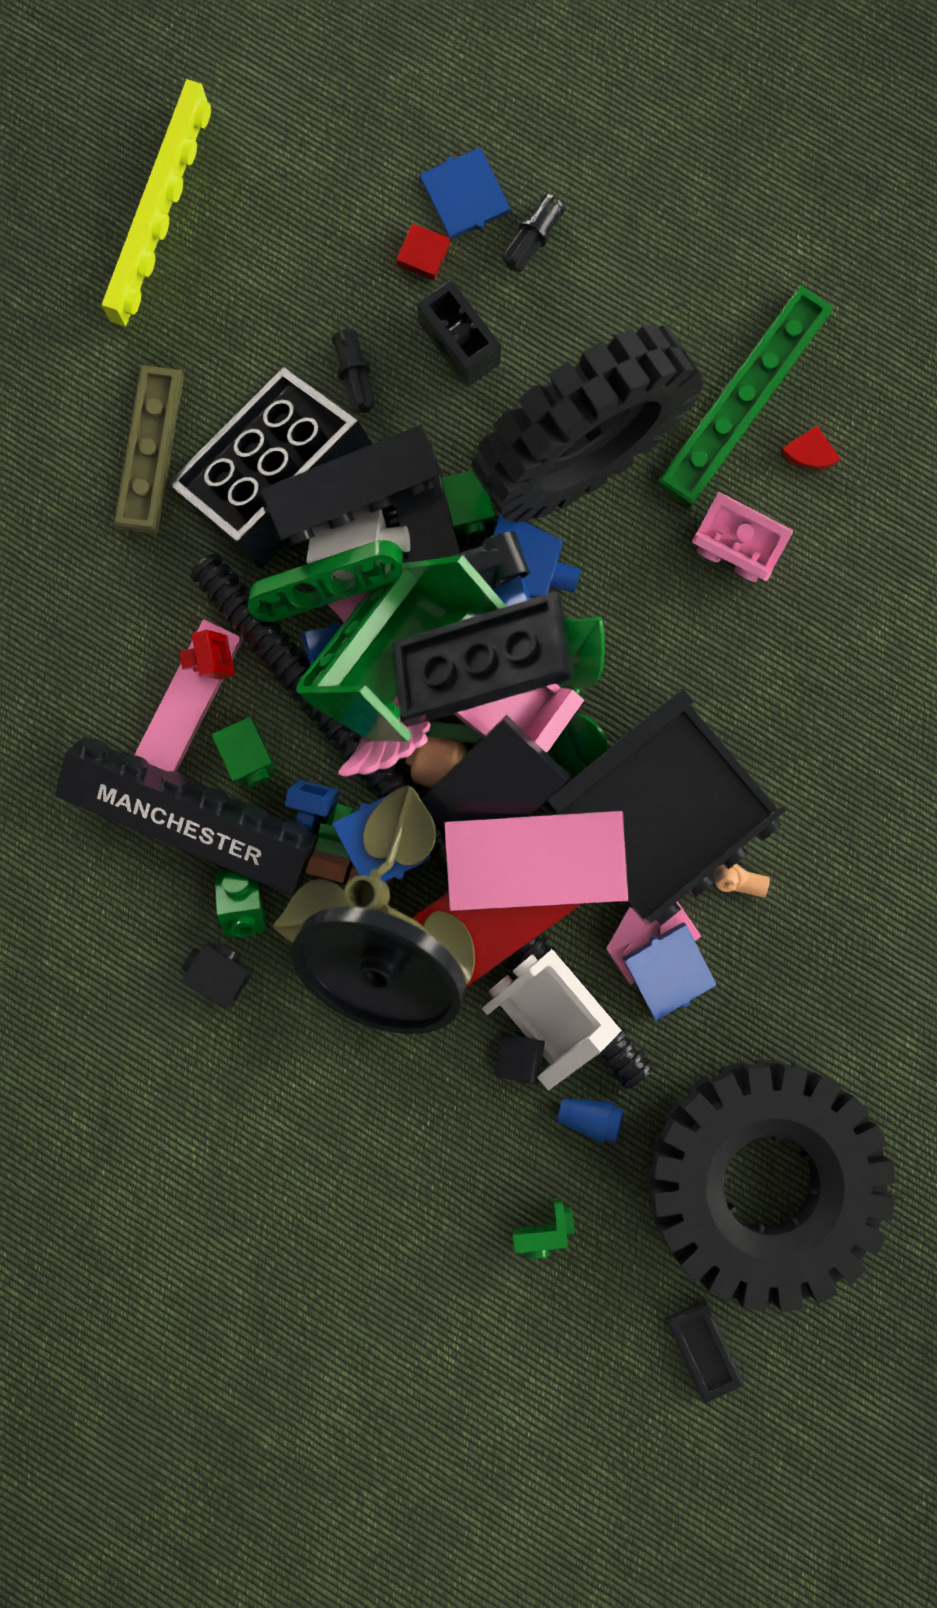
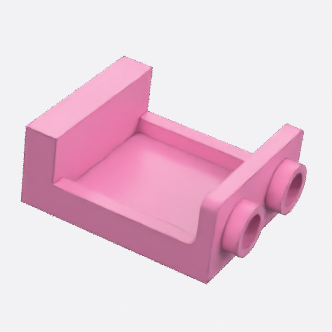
[454,684,584,753]

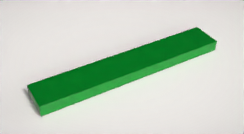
[657,285,834,508]

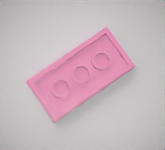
[445,811,628,911]

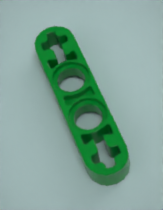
[248,540,403,622]

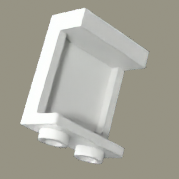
[482,949,622,1090]

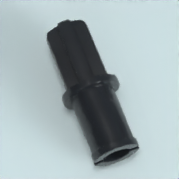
[502,194,565,272]
[332,329,375,414]

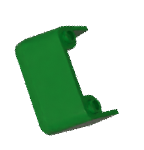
[296,555,506,742]

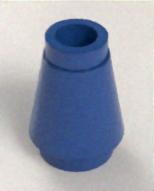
[557,1097,624,1145]

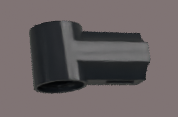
[451,531,530,587]

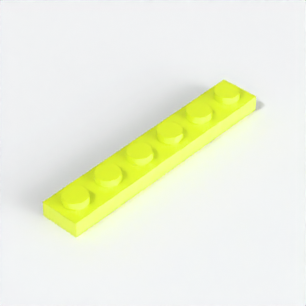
[101,79,211,327]

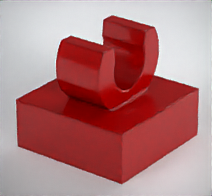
[179,629,235,680]

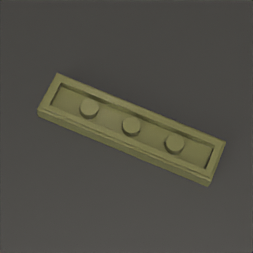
[114,365,184,534]

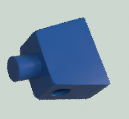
[489,514,581,599]

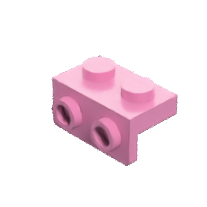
[692,492,793,582]

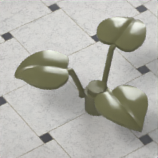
[273,786,475,985]

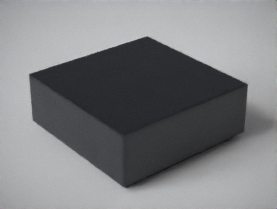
[495,1033,545,1084]

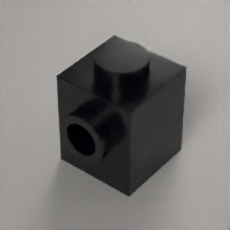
[181,941,254,1009]

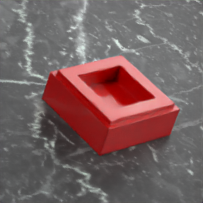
[396,223,450,281]

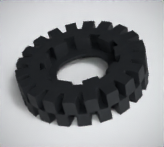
[471,324,704,523]

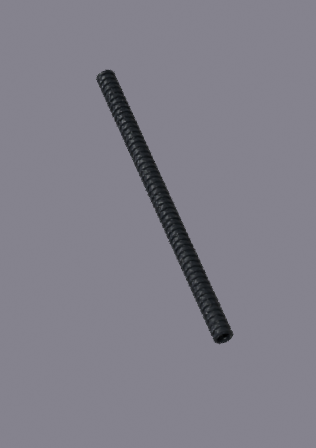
[190,554,654,1089]

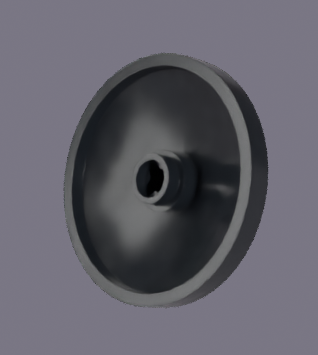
[291,907,466,1034]

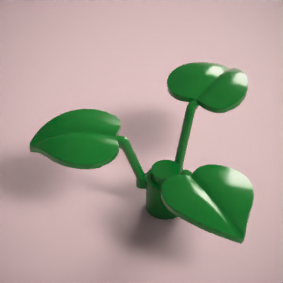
[550,617,608,774]

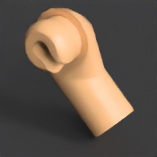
[713,864,770,898]

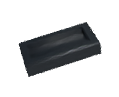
[665,1300,744,1404]

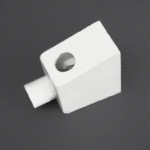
[306,506,410,590]

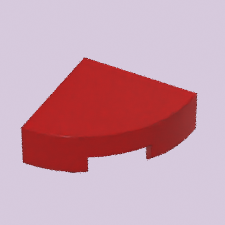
[780,426,841,470]

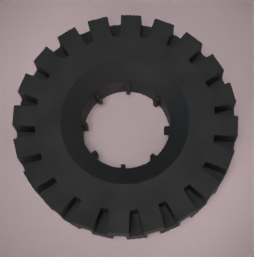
[646,1060,896,1312]

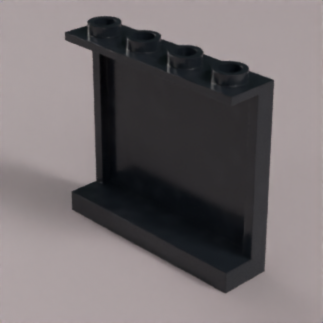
[545,688,786,926]

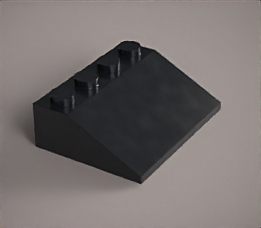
[168,367,373,569]

